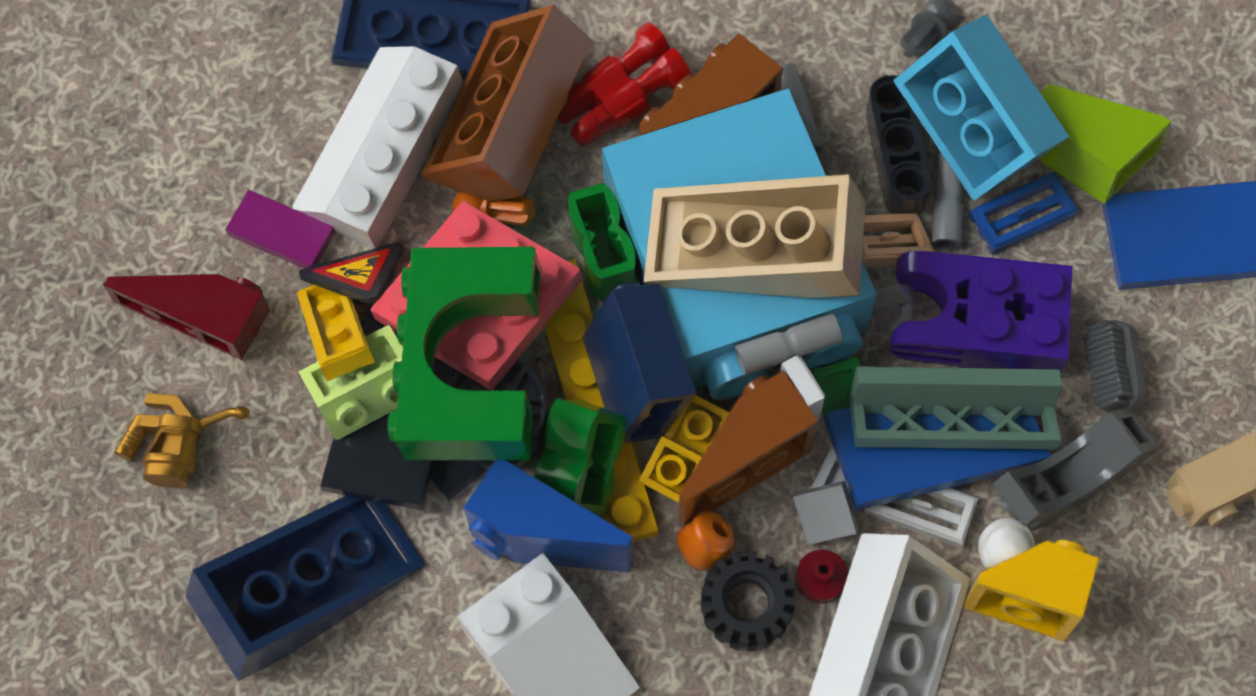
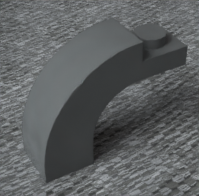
[993,407,1161,531]

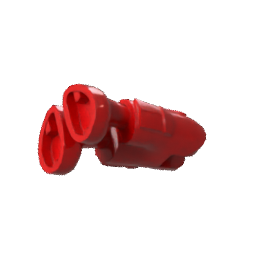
[558,22,694,146]

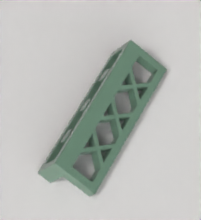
[849,366,1063,449]

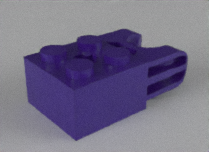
[890,251,1073,374]

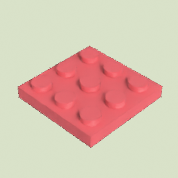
[370,201,583,391]

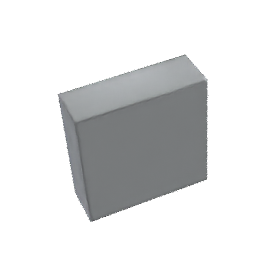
[793,481,860,545]

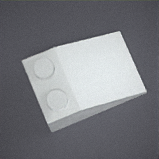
[458,553,640,696]

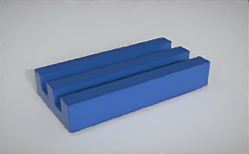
[968,171,1079,255]

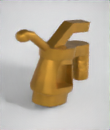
[114,393,250,488]

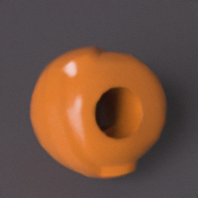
[677,510,735,571]

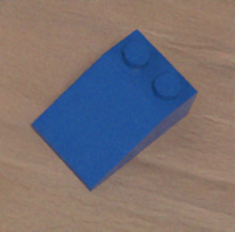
[463,460,634,573]

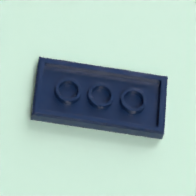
[331,0,532,80]

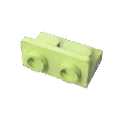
[299,325,403,440]

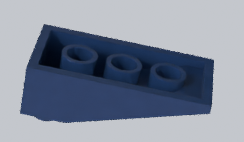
[186,496,425,682]

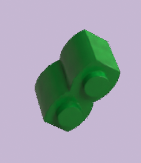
[568,183,636,302]
[534,398,626,515]

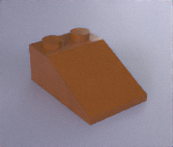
[679,371,818,527]

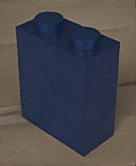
[582,282,697,444]

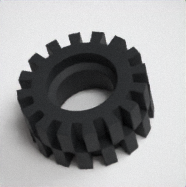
[700,551,796,651]

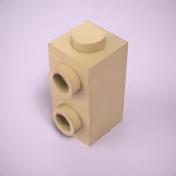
[1166,431,1256,527]

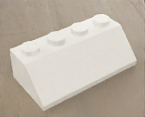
[292,47,463,249]
[809,533,971,696]

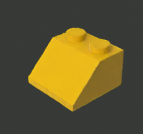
[963,540,1099,642]

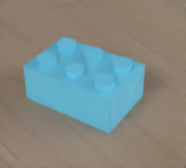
[893,14,1069,201]

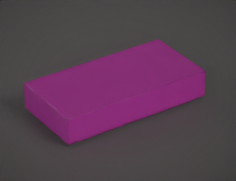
[225,189,336,268]

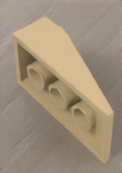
[644,174,866,298]

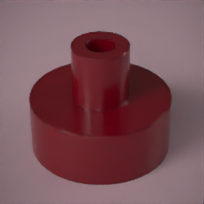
[795,550,848,604]

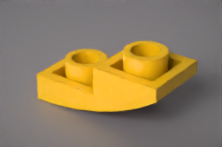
[639,395,730,503]

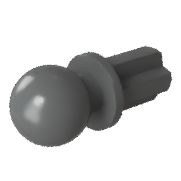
[900,0,959,58]

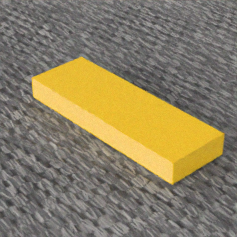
[296,285,375,381]

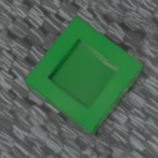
[810,356,861,418]

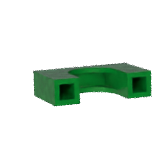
[388,246,542,460]

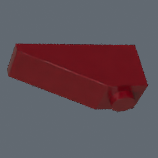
[103,274,270,360]

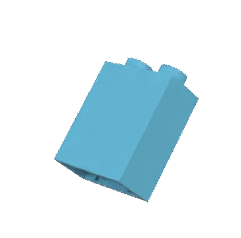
[602,88,877,400]

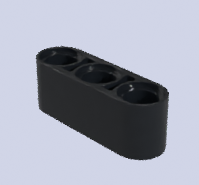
[866,75,932,215]

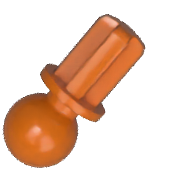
[452,191,536,227]

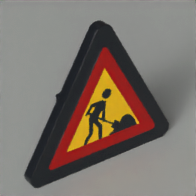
[299,242,404,304]

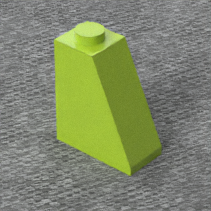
[1038,84,1172,204]

